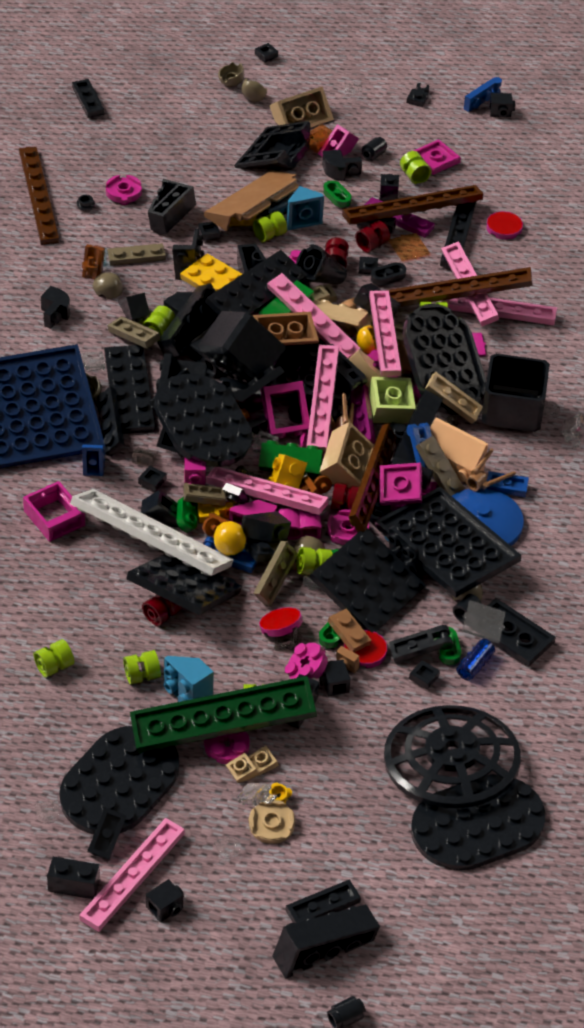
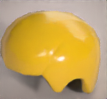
[356,325,377,355]
[214,521,246,556]

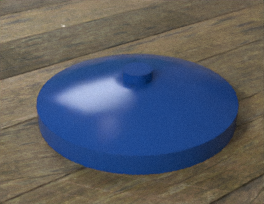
[452,488,524,546]

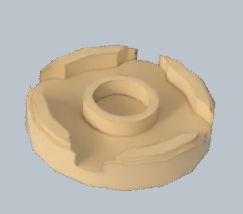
[249,799,295,844]

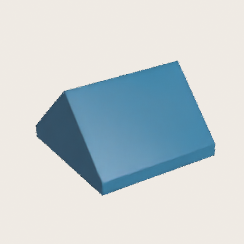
[287,186,324,231]

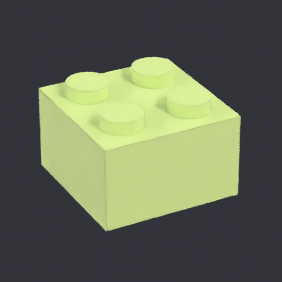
[368,377,415,424]

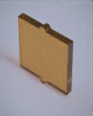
[388,233,430,261]

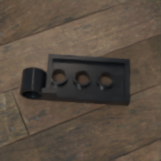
[453,594,556,667]

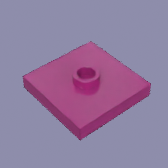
[414,139,461,175]
[380,463,422,506]

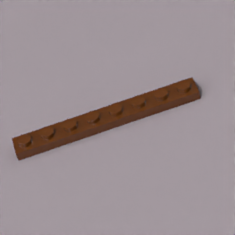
[19,146,59,245]
[342,185,484,225]
[384,267,533,307]
[349,423,398,532]

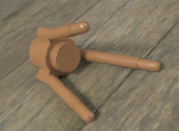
[331,393,354,430]
[466,448,516,491]

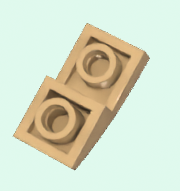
[349,349,381,388]
[225,746,279,783]

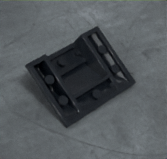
[234,121,310,170]

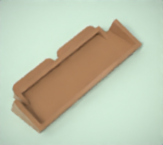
[204,170,299,231]

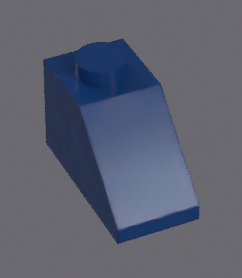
[82,444,106,476]

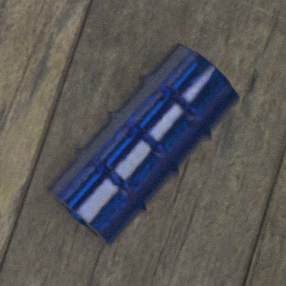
[456,638,496,681]

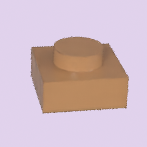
[336,646,360,673]

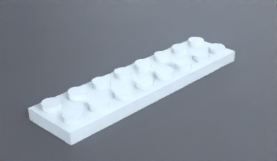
[70,489,234,576]

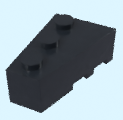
[148,179,196,234]

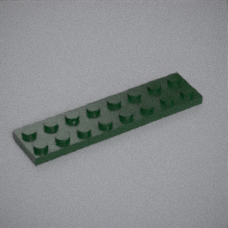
[130,676,317,753]

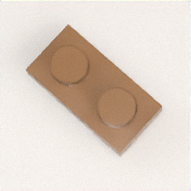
[328,608,371,653]

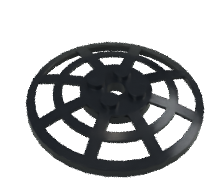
[384,705,521,809]

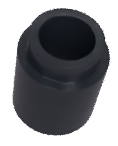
[362,137,387,161]
[327,996,366,1028]

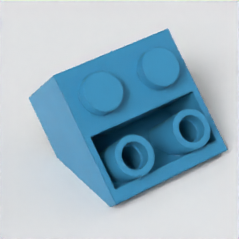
[164,656,214,702]

